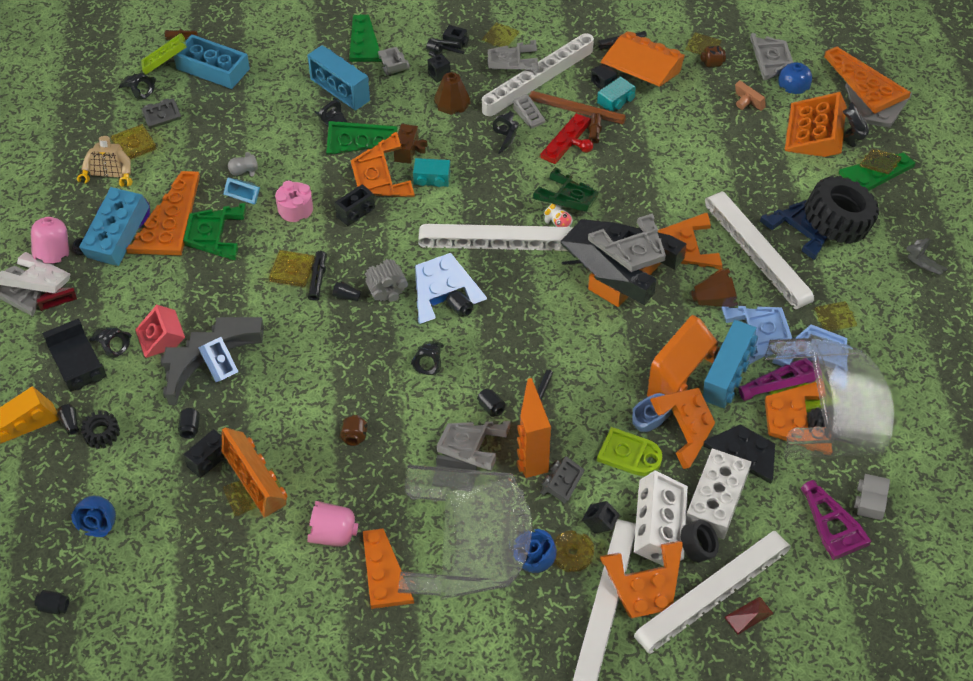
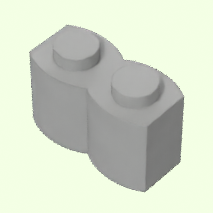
[854,474,890,520]

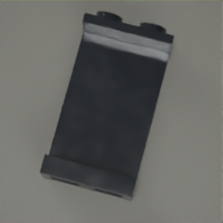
[42,318,107,392]

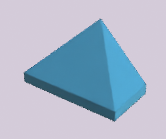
[223,177,260,205]

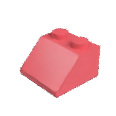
[135,305,185,358]

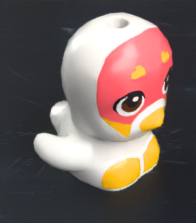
[544,204,573,227]

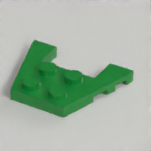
[183,203,246,260]

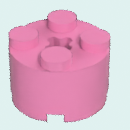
[275,180,313,222]

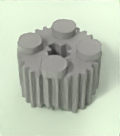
[365,259,408,302]

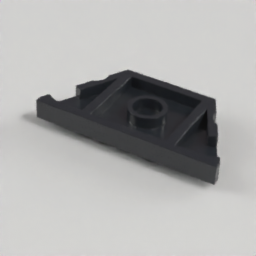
[703,424,775,484]

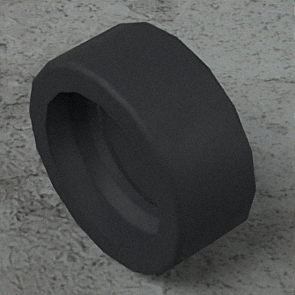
[680,519,719,563]

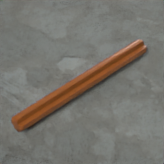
[529,91,626,124]

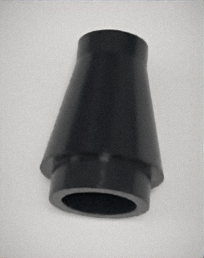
[332,281,361,301]
[57,404,79,435]

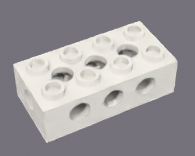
[686,449,751,539]
[634,470,688,566]

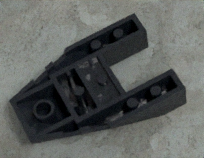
[560,219,687,305]

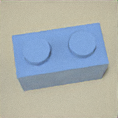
[199,337,238,382]

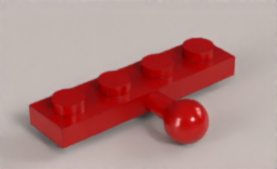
[540,113,593,164]

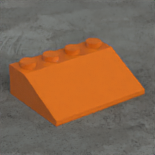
[601,32,685,87]
[785,92,847,157]
[517,378,551,478]
[222,427,288,518]

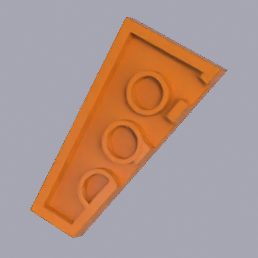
[363,529,414,609]

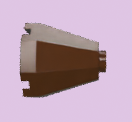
[434,72,470,115]
[691,267,738,307]

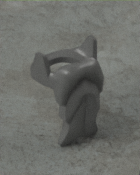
[906,238,948,275]

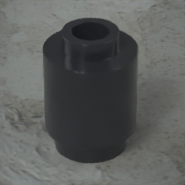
[446,290,473,317]
[477,388,506,417]
[178,408,200,439]
[35,590,70,615]

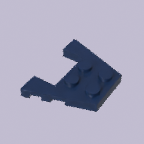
[760,200,828,260]

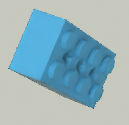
[174,35,250,89]
[307,45,370,111]
[79,187,149,266]
[703,319,758,409]

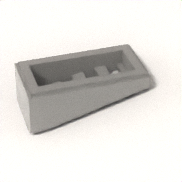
[513,94,546,129]

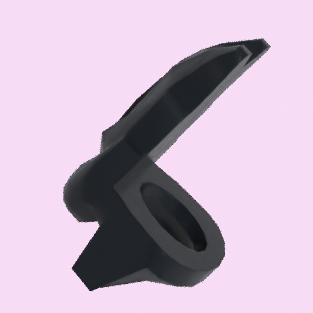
[119,72,156,100]
[314,98,348,127]
[843,102,869,147]
[493,111,519,154]
[89,326,132,358]
[411,341,444,375]

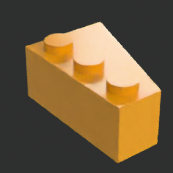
[0,386,59,444]

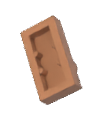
[735,80,766,111]

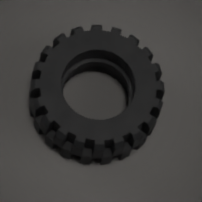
[805,176,879,244]

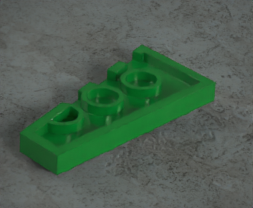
[326,121,398,155]
[839,152,915,191]

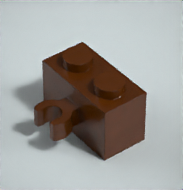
[393,124,428,164]

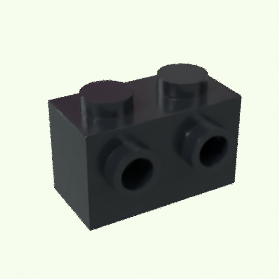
[335,184,375,226]
[183,429,225,478]

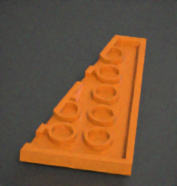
[824,47,911,114]
[126,171,200,255]

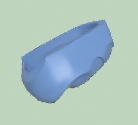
[632,393,673,432]

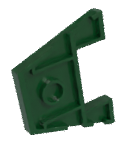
[532,167,599,212]

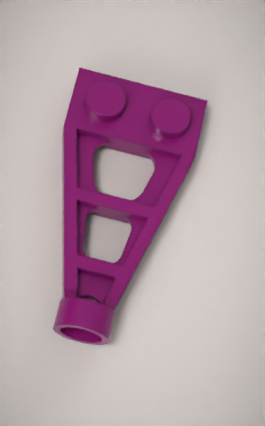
[738,358,822,401]
[801,480,871,560]

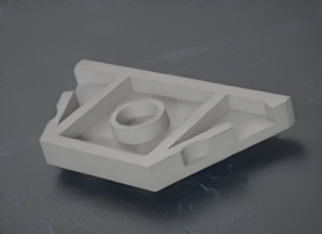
[750,33,793,81]
[0,266,42,316]

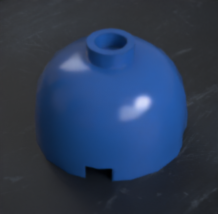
[778,62,812,94]
[71,495,116,537]
[513,529,557,573]

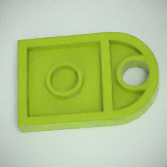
[597,427,662,476]

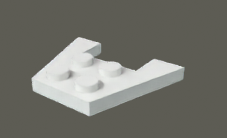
[0,252,70,293]

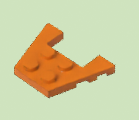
[351,132,415,197]
[658,213,722,269]
[765,380,832,453]
[650,388,715,469]
[600,541,683,618]

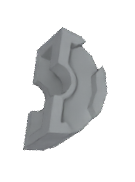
[378,47,410,75]

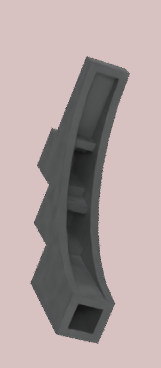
[161,317,264,405]

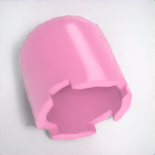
[31,217,69,263]
[307,501,359,547]

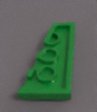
[349,14,382,62]

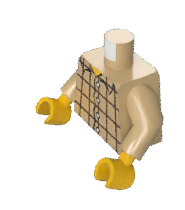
[77,136,133,187]

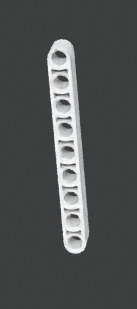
[482,34,594,116]
[705,191,814,309]
[418,224,573,251]
[573,519,636,681]
[634,531,791,654]

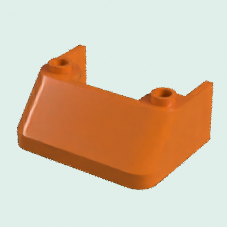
[647,315,720,397]

